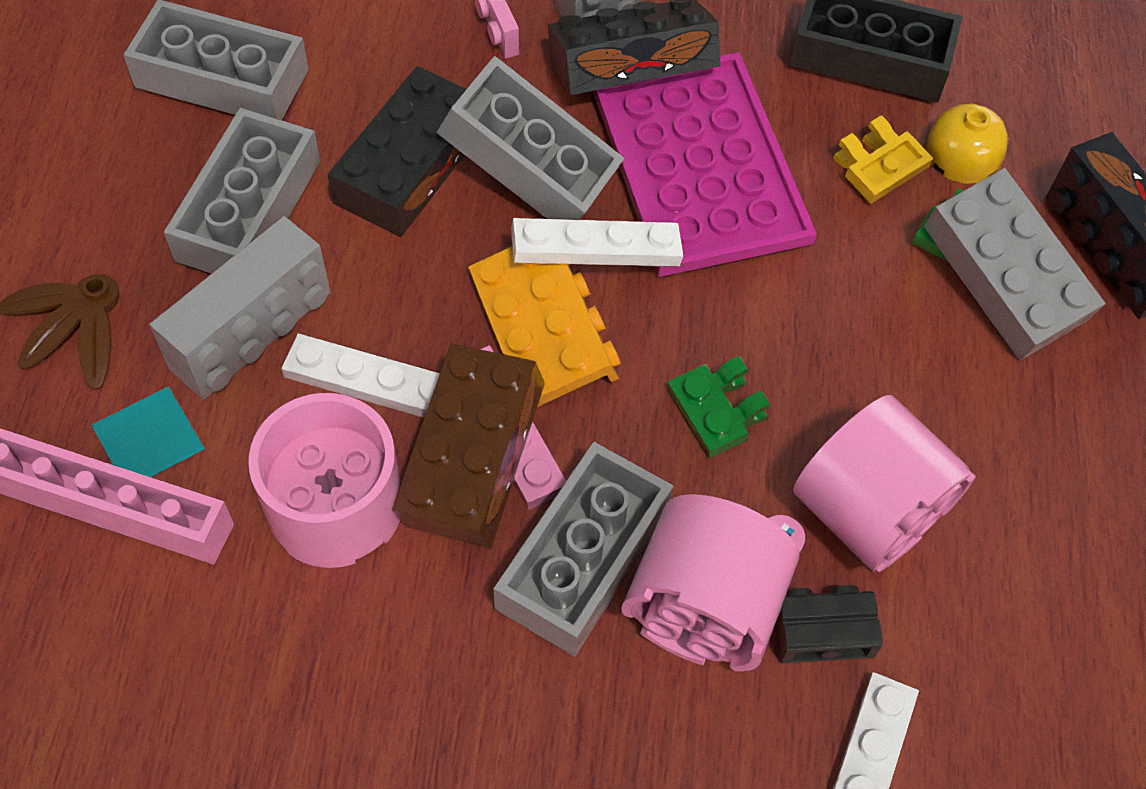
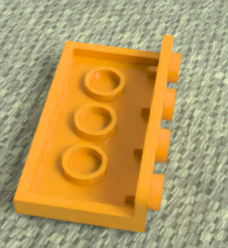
[469,246,621,407]

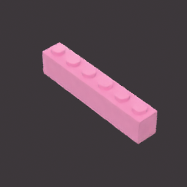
[0,429,234,565]

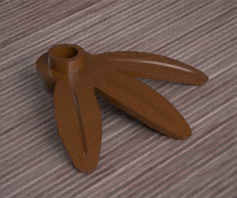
[0,274,119,389]

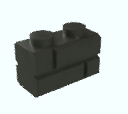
[775,585,883,664]

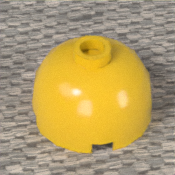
[925,103,1009,184]

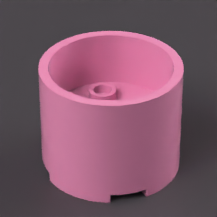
[248,393,401,568]
[793,395,976,572]
[622,494,800,671]

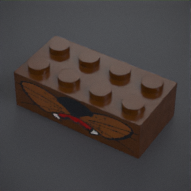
[392,343,545,548]

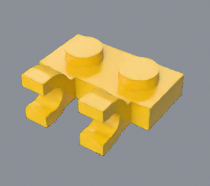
[833,115,934,204]

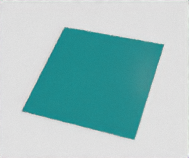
[92,386,205,477]

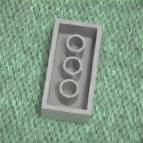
[123,0,309,120]
[436,56,624,220]
[164,108,321,274]
[924,168,1106,361]
[149,216,331,400]
[494,442,674,657]

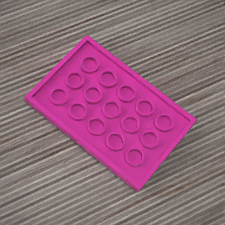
[592,52,817,277]

